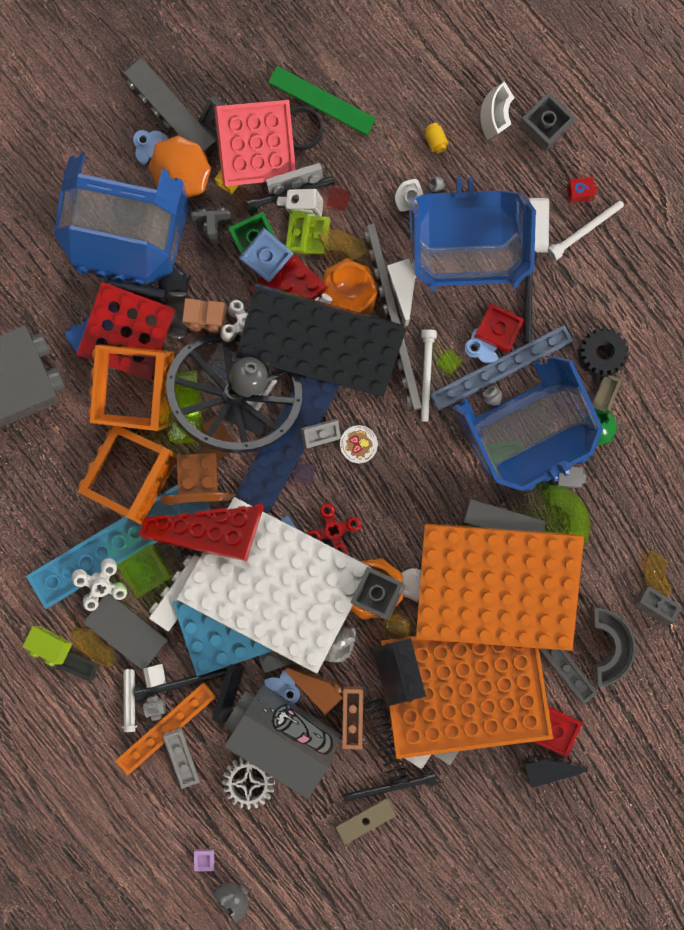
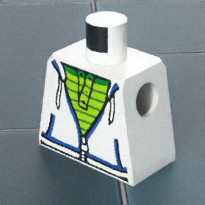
[277,189,323,217]

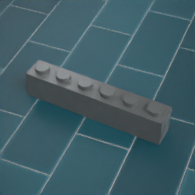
[124,58,217,157]

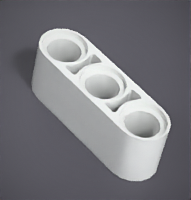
[528,198,549,253]

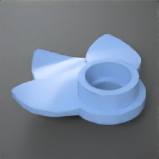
[133,130,168,165]
[465,328,498,363]
[264,670,300,704]

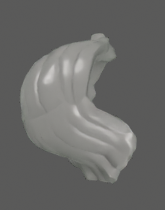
[325,626,356,662]

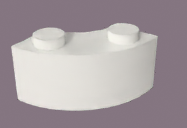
[480,81,514,140]

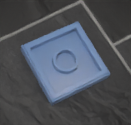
[239,228,294,283]

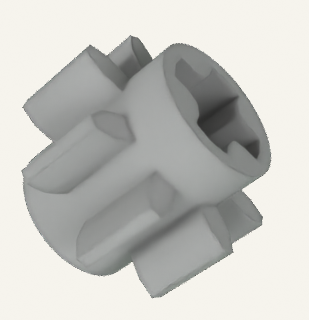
[143,696,166,721]

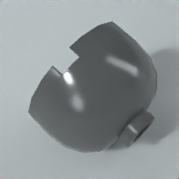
[229,357,268,397]
[211,882,249,923]

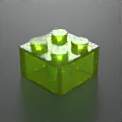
[117,544,173,598]

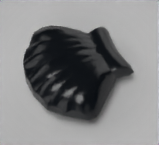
[158,263,191,294]

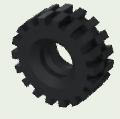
[578,327,629,378]

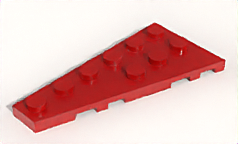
[138,504,264,562]

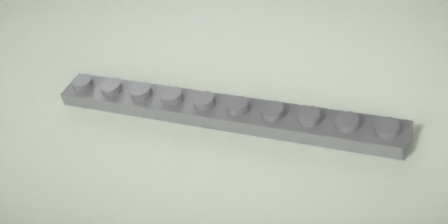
[364,224,422,411]

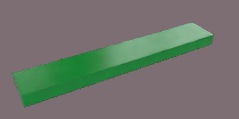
[268,66,376,136]

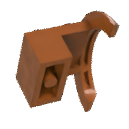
[160,453,237,505]

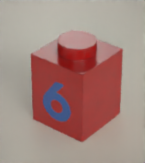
[567,177,597,203]

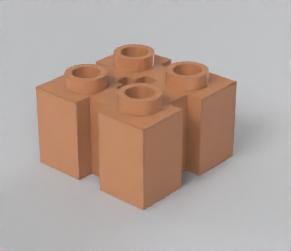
[183,298,228,333]

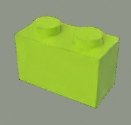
[23,626,73,666]

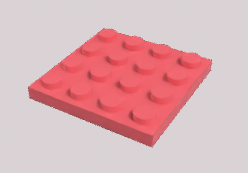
[214,100,296,186]

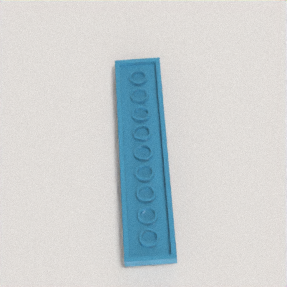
[26,485,212,609]

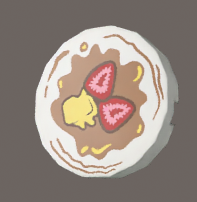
[340,425,378,464]

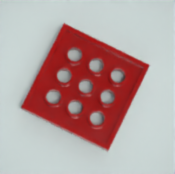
[77,282,176,381]

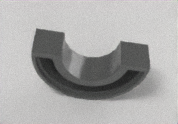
[590,607,636,687]

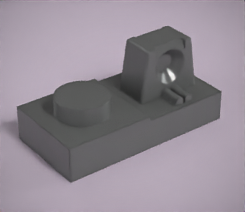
[259,651,295,673]

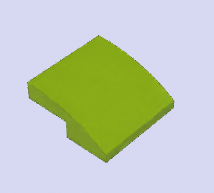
[286,214,330,256]

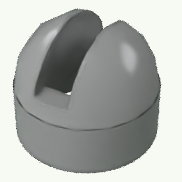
[429,176,445,192]

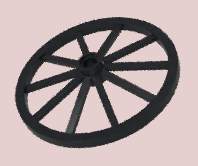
[166,331,302,453]

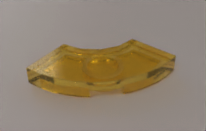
[318,230,369,261]
[644,550,673,597]
[71,628,115,667]

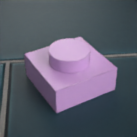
[194,849,215,871]

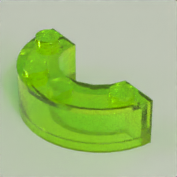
[169,371,201,444]
[546,485,590,547]

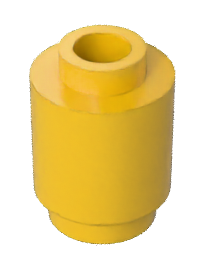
[424,123,449,153]

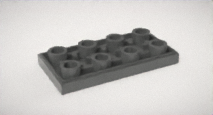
[83,593,168,671]

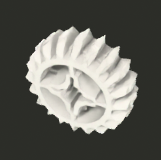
[222,757,275,810]

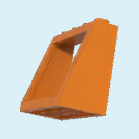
[88,345,175,431]
[78,426,177,525]

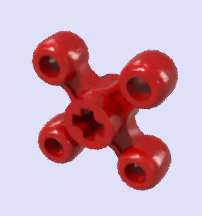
[307,503,362,555]

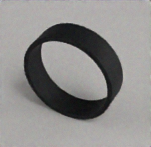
[290,106,323,151]

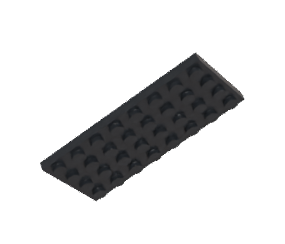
[236,284,407,397]

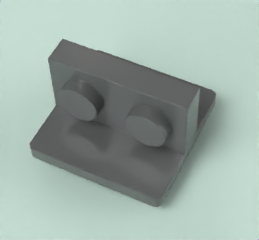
[191,208,233,244]

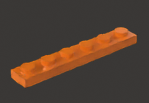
[115,682,217,775]

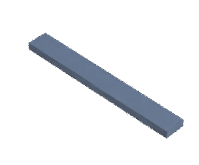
[430,325,573,412]

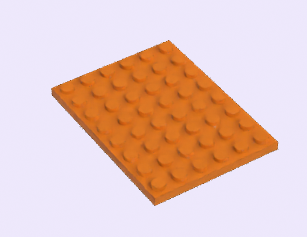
[416,524,584,651]
[381,636,553,759]

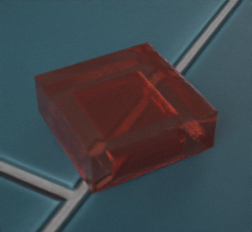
[327,186,351,211]

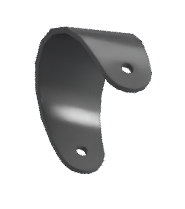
[166,292,188,338]

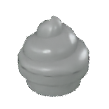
[483,386,502,406]

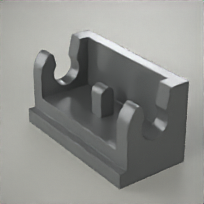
[633,586,682,626]

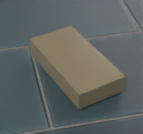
[592,375,622,411]

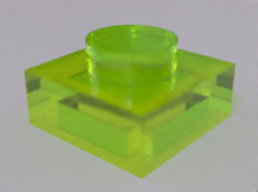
[436,348,463,375]

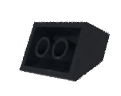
[373,638,426,707]

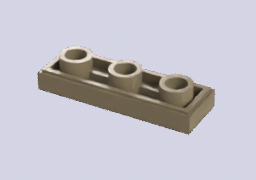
[335,797,396,844]

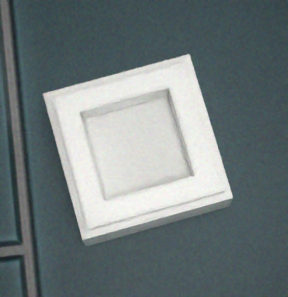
[143,664,166,688]

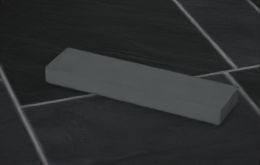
[539,648,598,705]

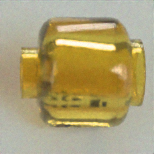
[383,612,413,640]

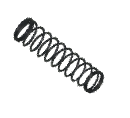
[363,698,409,786]

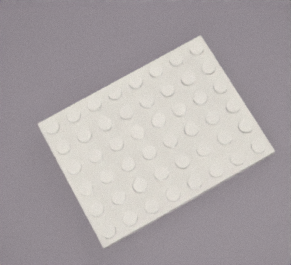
[177,497,371,674]

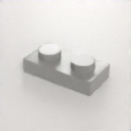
[301,419,341,448]

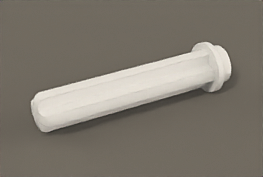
[122,669,137,732]

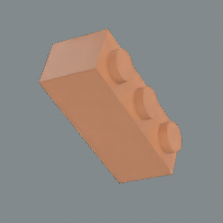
[342,686,363,749]

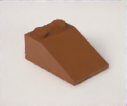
[285,664,343,714]

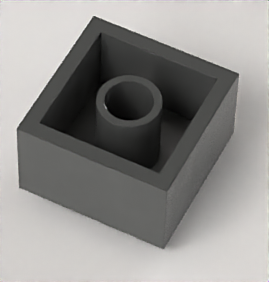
[519,92,576,152]
[350,567,405,621]

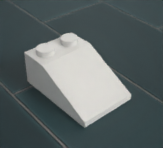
[387,259,416,326]

